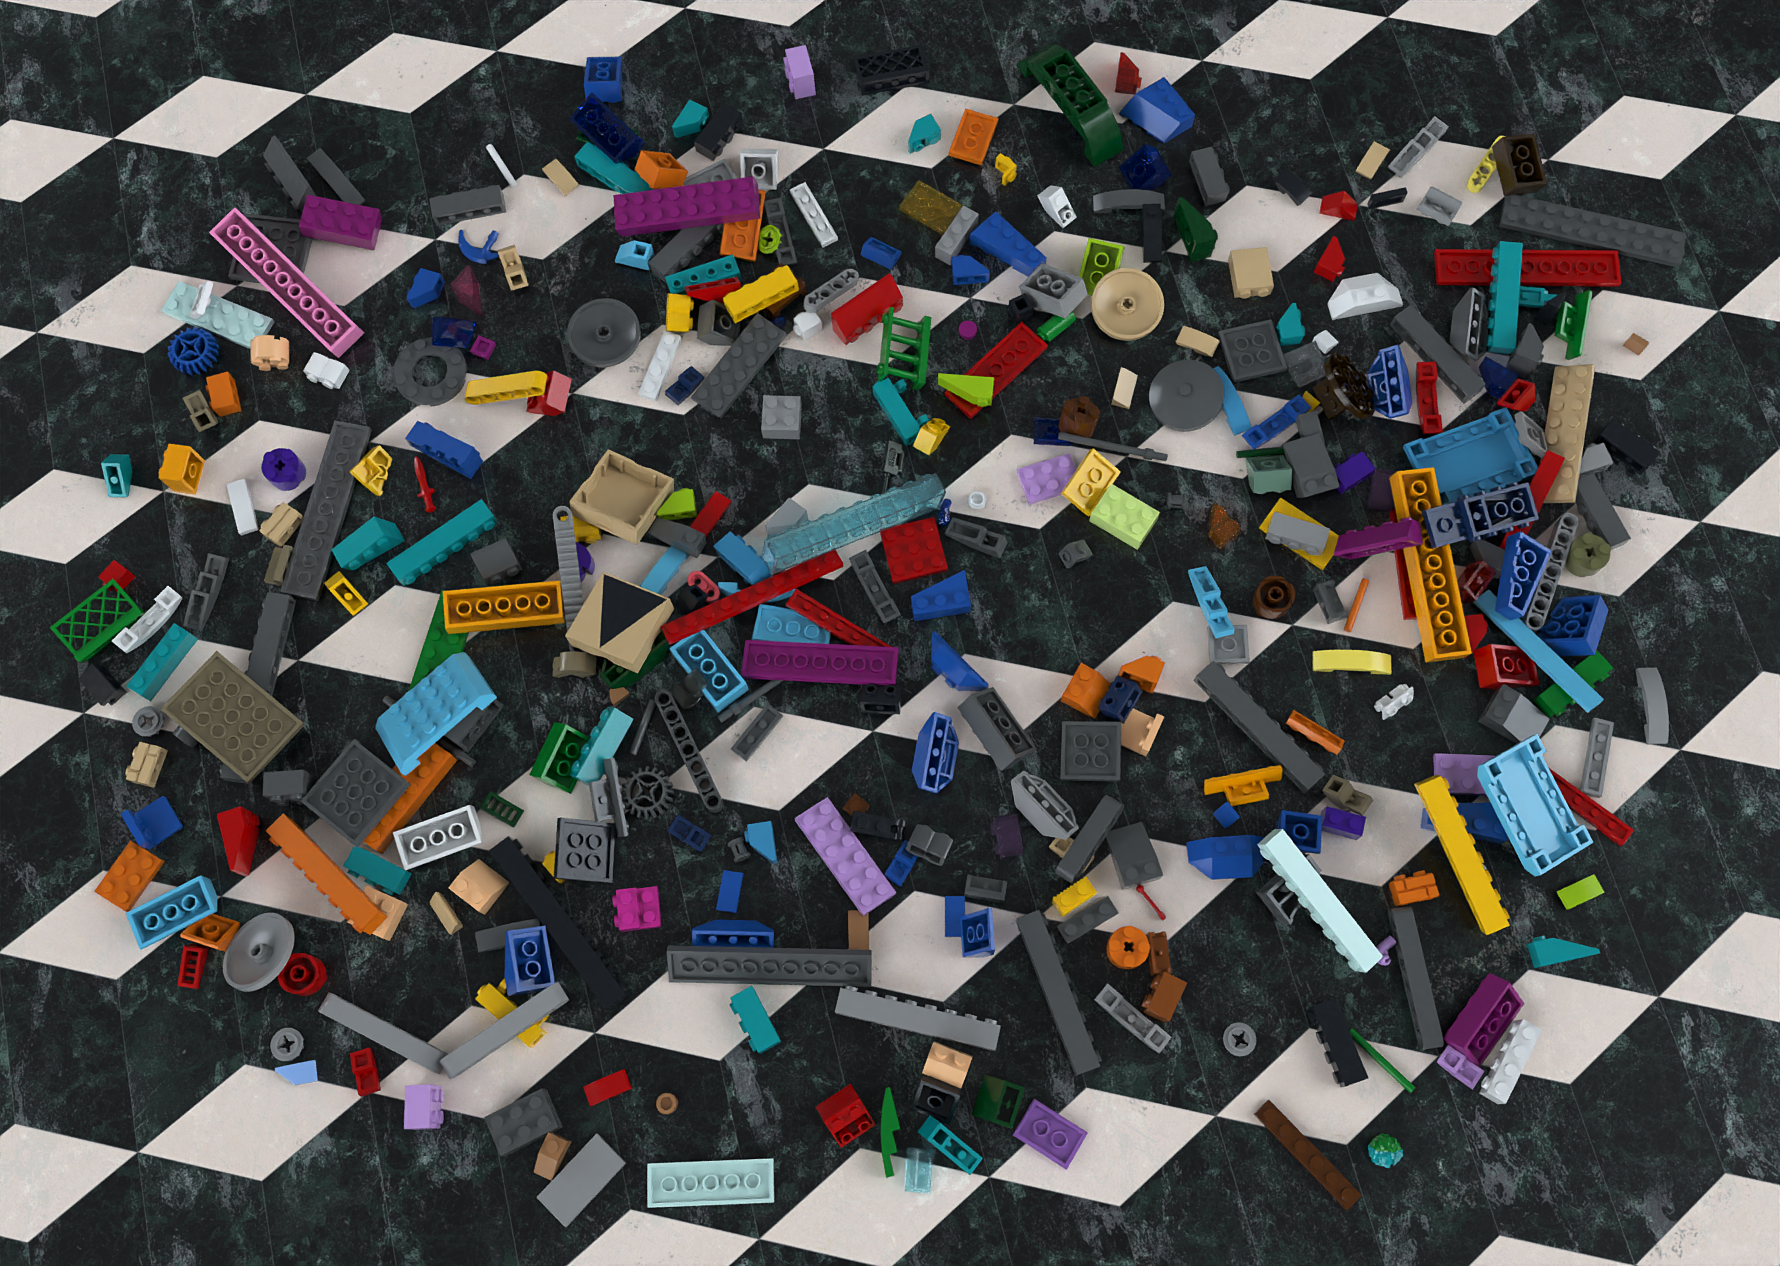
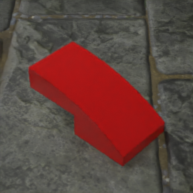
[350,1047,381,1097]
[583,1069,632,1106]

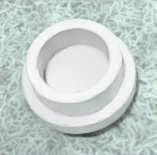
[968,491,987,510]

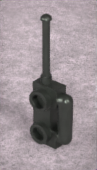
[880,440,906,506]

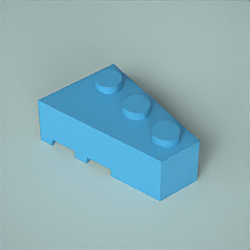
[714,532,772,585]

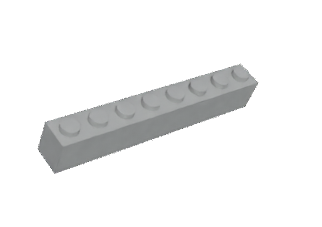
[835,986,1001,1051]

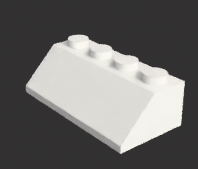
[393,805,482,870]

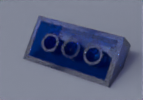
[569,92,646,164]

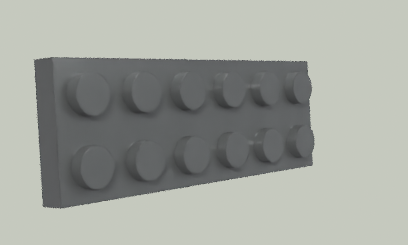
[691,313,787,420]

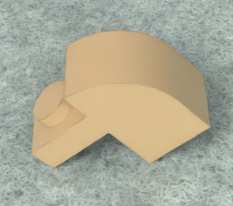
[498,245,528,291]

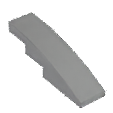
[1388,116,1449,178]

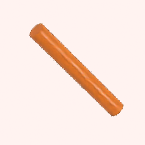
[1344,578,1369,632]

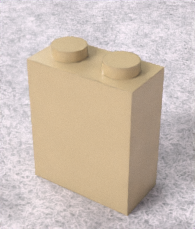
[1228,247,1274,299]

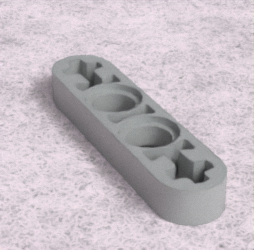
[803,269,859,313]

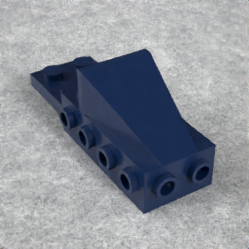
[1422,482,1539,549]

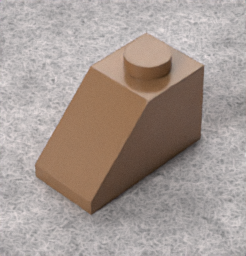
[534,1132,572,1181]

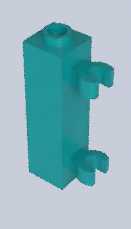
[872,378,929,446]

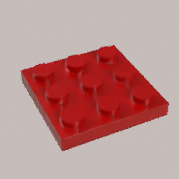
[880,517,948,584]

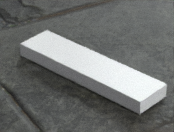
[790,182,838,248]

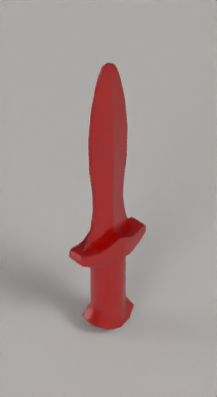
[414,457,436,513]

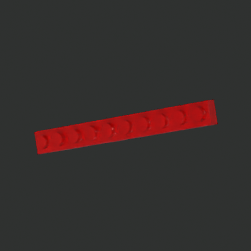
[661,548,844,645]

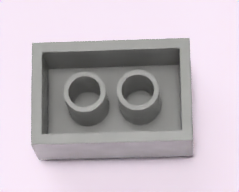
[1019,263,1088,319]

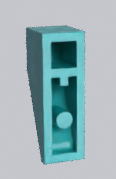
[1527,936,1600,968]
[918,1115,983,1175]

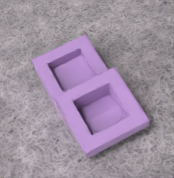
[1437,1045,1484,1090]

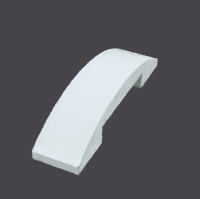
[112,586,182,653]

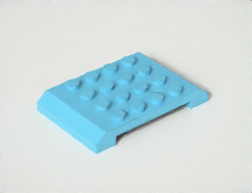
[375,652,497,776]
[1477,734,1593,876]

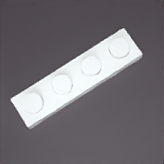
[638,331,682,402]

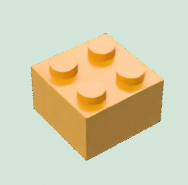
[159,444,205,495]

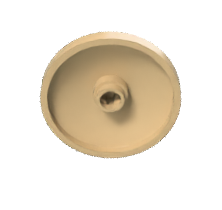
[1091,268,1164,341]

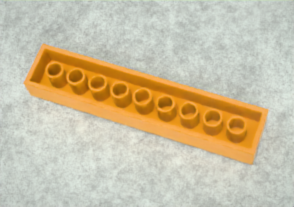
[1389,467,1472,663]

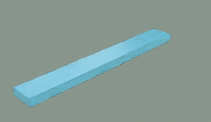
[1473,590,1604,713]

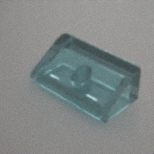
[905,1148,933,1193]

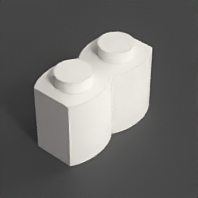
[303,352,350,389]

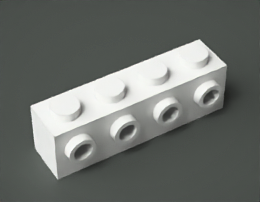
[1479,1019,1542,1104]

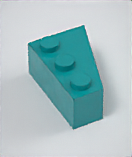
[332,517,405,571]

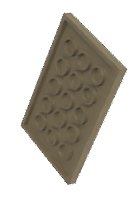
[161,651,305,784]

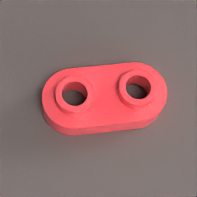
[687,571,721,603]

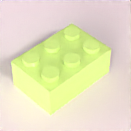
[1089,484,1160,550]

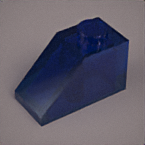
[1478,357,1518,398]

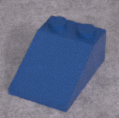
[584,56,622,103]
[960,908,995,958]
[505,926,555,996]

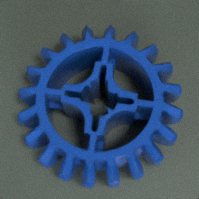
[167,326,219,375]

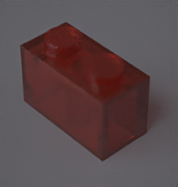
[1457,560,1496,604]

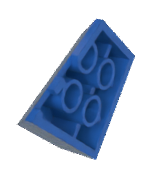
[1119,77,1195,144]
[1538,595,1608,656]

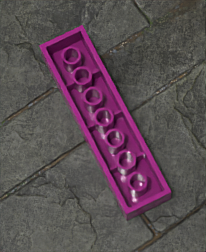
[613,176,760,237]

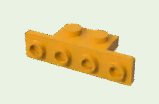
[1204,765,1282,806]

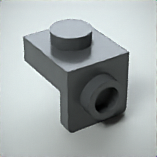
[1059,539,1093,569]

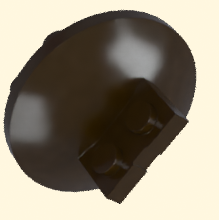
[1312,352,1375,420]

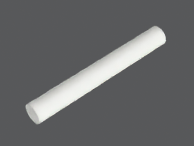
[486,144,517,188]

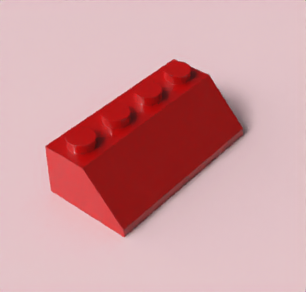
[831,273,903,345]

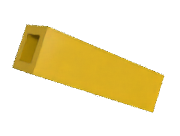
[475,978,550,1048]

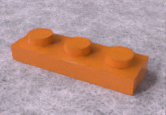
[1286,710,1345,755]

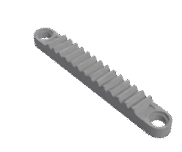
[553,506,587,653]

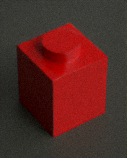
[98,560,136,592]

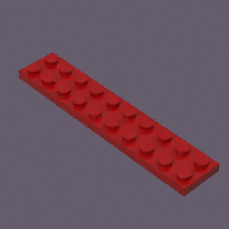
[1434,249,1621,287]

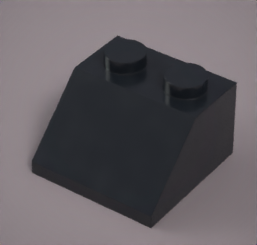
[911,1074,966,1125]

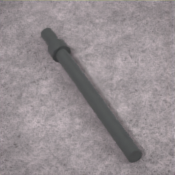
[1058,432,1168,461]
[717,680,784,723]
[383,696,476,767]

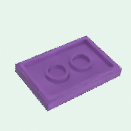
[1013,1099,1087,1170]

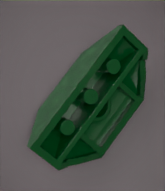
[600,631,669,689]

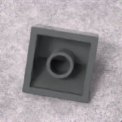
[697,300,740,346]
[1504,323,1544,378]
[471,538,523,585]

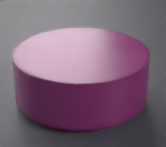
[959,321,977,340]

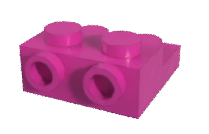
[613,886,662,932]

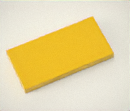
[1259,498,1339,570]

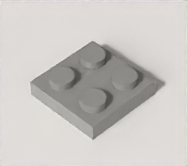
[1515,411,1548,459]
[1207,625,1250,664]

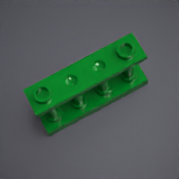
[876,307,932,390]

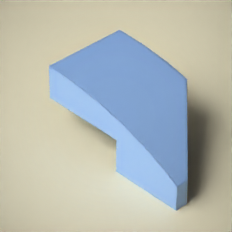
[275,1060,318,1085]

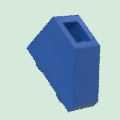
[407,268,445,308]

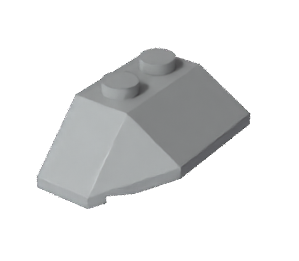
[1011,771,1079,840]

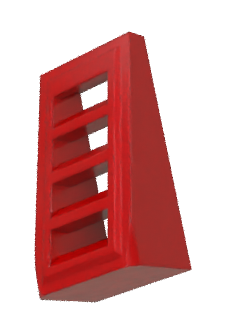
[177,944,209,989]

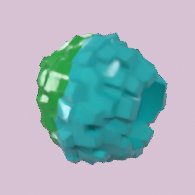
[1368,1133,1403,1168]

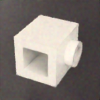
[793,311,823,340]

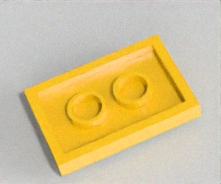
[1061,448,1120,516]

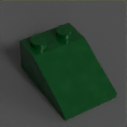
[1174,197,1218,262]

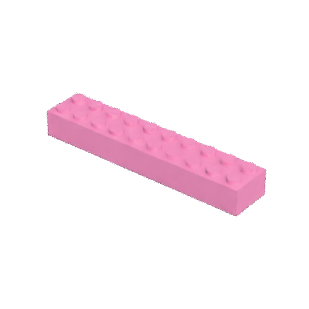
[209,208,364,358]

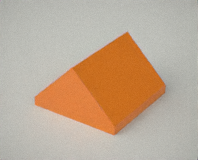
[181,914,240,952]

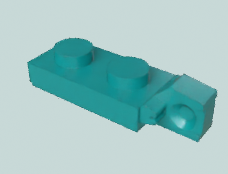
[1519,286,1557,308]

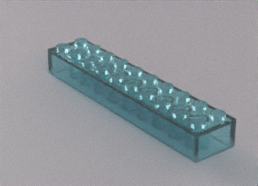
[761,473,946,575]

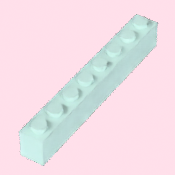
[1257,829,1383,973]

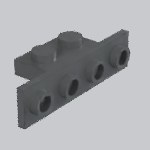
[588,758,629,837]

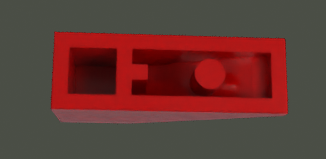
[684,277,741,304]

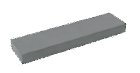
[1580,717,1614,798]

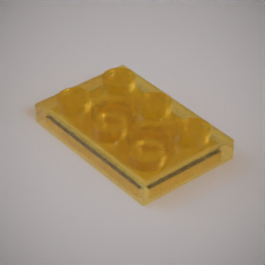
[899,180,963,235]

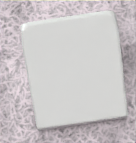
[1312,330,1339,354]

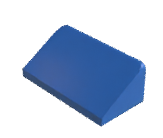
[861,237,902,270]

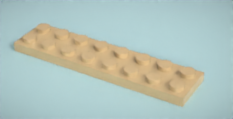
[1540,364,1595,503]

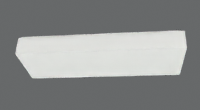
[226,479,259,536]

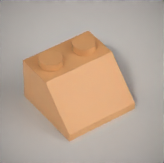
[448,859,510,915]
[922,1041,973,1088]

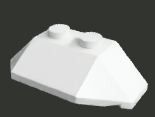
[1327,273,1403,320]

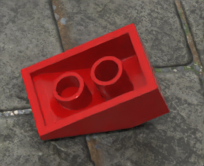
[1473,644,1539,689]
[217,806,260,877]

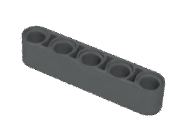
[1055,795,1124,884]

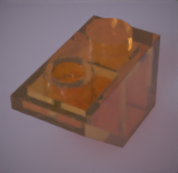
[1208,502,1241,550]

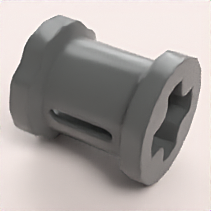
[1166,493,1188,510]
[728,837,751,863]

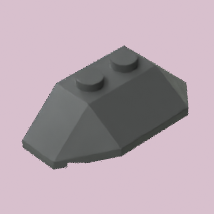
[1449,287,1489,361]

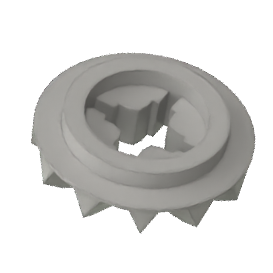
[132,706,165,737]
[1223,1023,1256,1057]
[270,1028,304,1061]

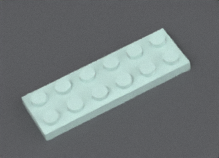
[161,281,274,349]
[647,1158,774,1208]

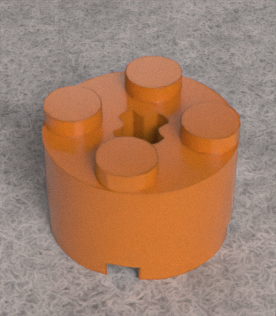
[1107,926,1150,969]

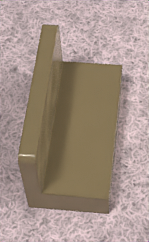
[264,545,294,586]

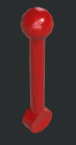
[1136,885,1166,920]

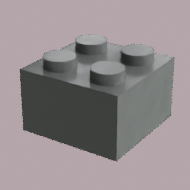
[263,770,317,806]

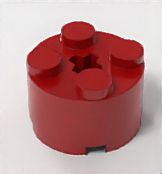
[278,953,327,996]

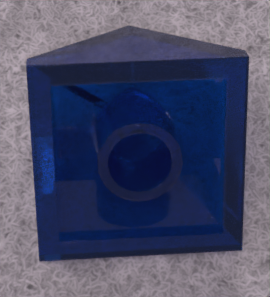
[432,317,477,348]

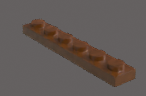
[1253,1100,1362,1210]

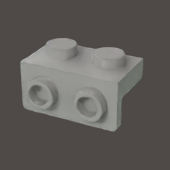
[1417,186,1462,226]

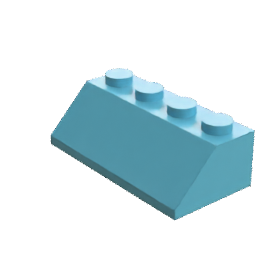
[126,875,217,950]

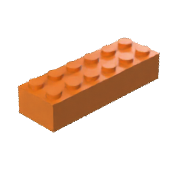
[363,743,457,854]

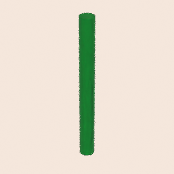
[1349,1028,1416,1093]

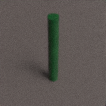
[1236,446,1285,458]

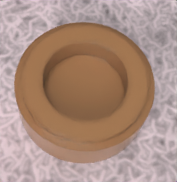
[656,1093,678,1114]

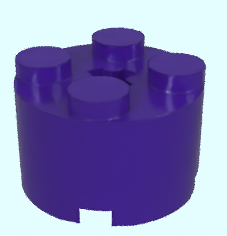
[261,448,306,491]

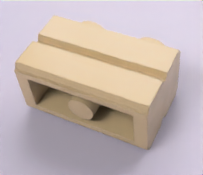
[259,502,304,548]
[125,742,168,788]

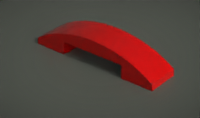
[1416,362,1443,434]

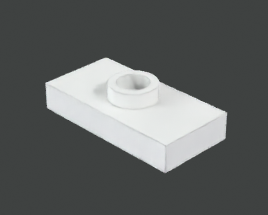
[190,281,213,319]

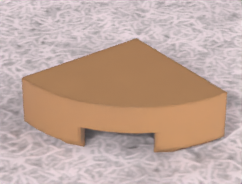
[610,687,630,706]

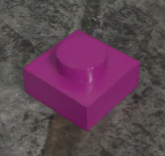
[470,335,496,360]

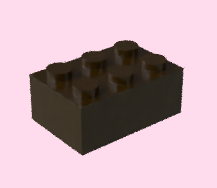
[1492,133,1547,196]

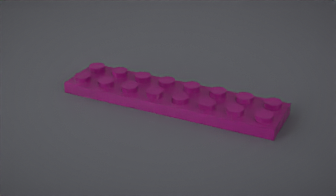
[741,640,899,686]

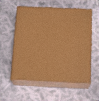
[1623,333,1649,355]

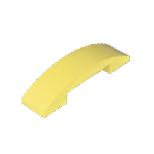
[1313,650,1391,675]

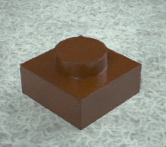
[842,793,870,817]

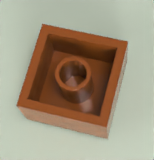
[1141,971,1187,1024]

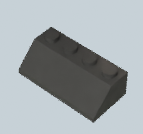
[263,135,316,212]
[957,687,1037,771]

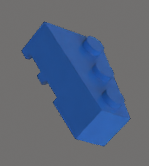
[911,570,971,621]

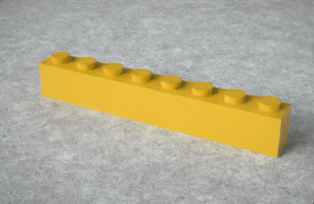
[1414,774,1510,935]

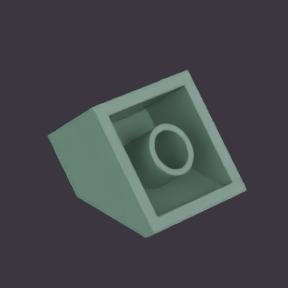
[1246,455,1292,494]

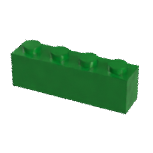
[1533,650,1613,718]

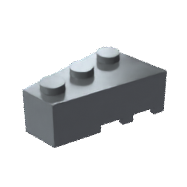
[1256,854,1321,925]

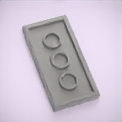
[537,1133,626,1228]

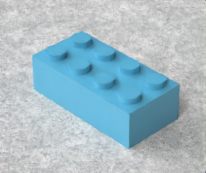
[669,630,749,713]

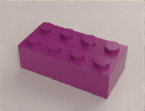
[299,195,382,251]

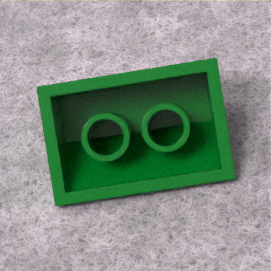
[529,722,590,794]

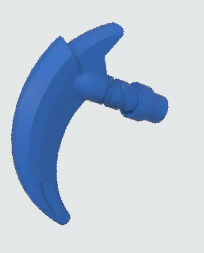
[458,230,499,264]

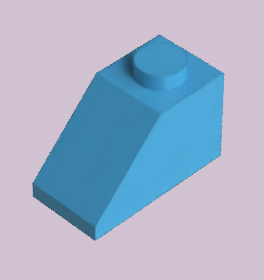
[745,821,778,864]

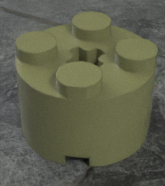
[1565,533,1611,577]

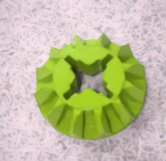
[758,225,782,254]

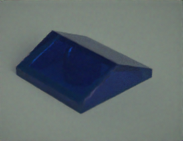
[1033,417,1071,446]

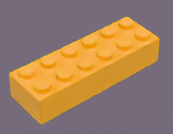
[443,580,565,634]

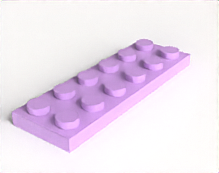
[795,797,896,916]

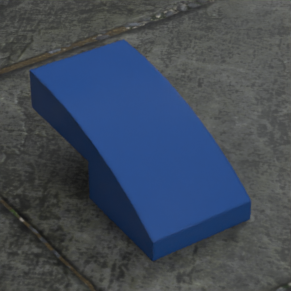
[884,840,918,886]

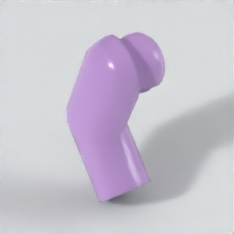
[1376,935,1396,966]

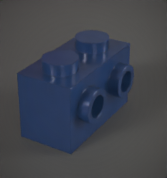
[1098,676,1142,724]

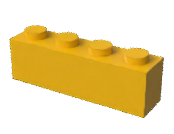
[723,265,799,323]

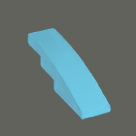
[640,546,690,595]
[1188,566,1234,638]

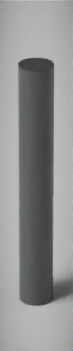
[629,699,656,756]

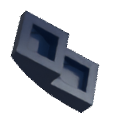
[665,366,704,405]
[667,815,712,852]

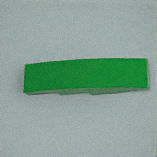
[881,1087,900,1178]

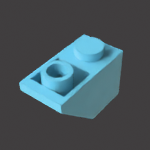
[615,240,655,270]

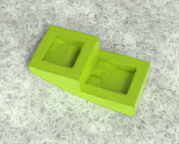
[1557,874,1604,910]

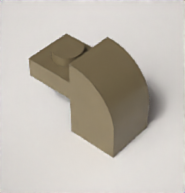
[182,390,218,432]
[553,652,597,678]
[1322,775,1373,816]

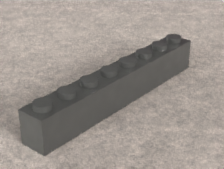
[1194,661,1325,794]
[1016,910,1102,1076]

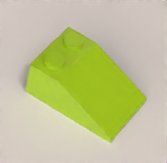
[1079,238,1125,296]

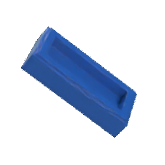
[716,870,744,913]
[945,896,965,937]

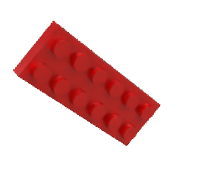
[945,322,1048,419]

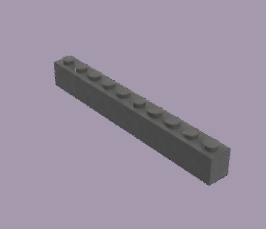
[220,592,296,784]

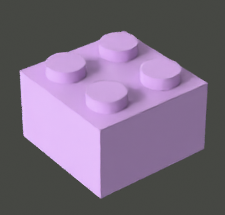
[783,45,816,99]
[404,1084,444,1130]

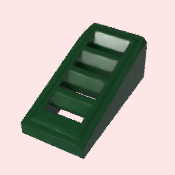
[480,791,524,828]

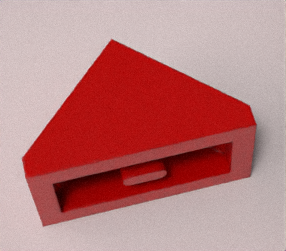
[1319,191,1358,221]

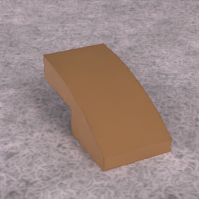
[848,910,869,950]

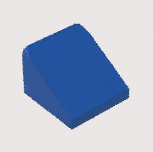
[1213,802,1240,829]

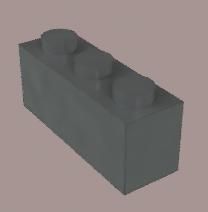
[1189,147,1230,206]

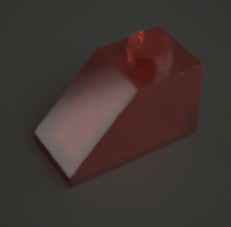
[1115,52,1142,95]

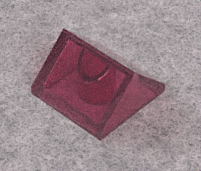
[450,265,482,315]

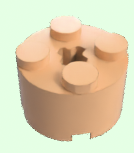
[250,335,289,371]

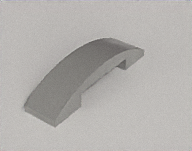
[1636,668,1669,744]
[1094,983,1172,1054]

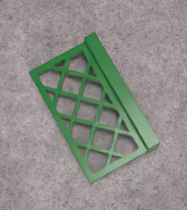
[50,579,145,663]

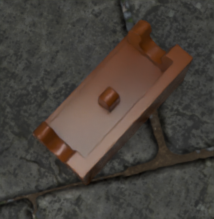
[1146,931,1172,976]

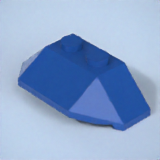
[1367,345,1412,419]
[931,630,989,691]
[912,712,959,793]
[1186,835,1265,880]
[692,920,774,948]

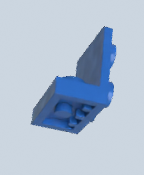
[121,796,183,850]

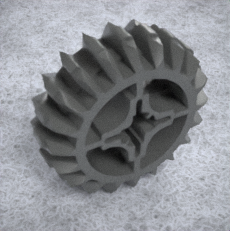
[621,766,674,819]

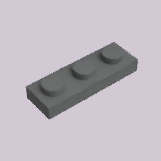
[731,703,783,762]
[1056,896,1118,945]

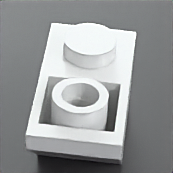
[1037,185,1077,228]

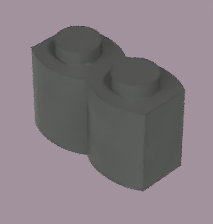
[906,824,953,866]

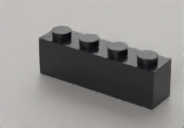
[1308,998,1368,1087]

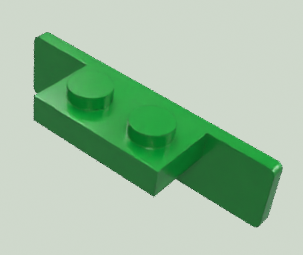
[1554,290,1592,360]

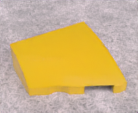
[349,445,392,496]

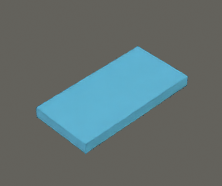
[752,604,831,644]

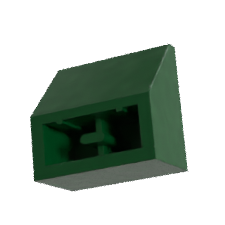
[972,1075,1025,1129]

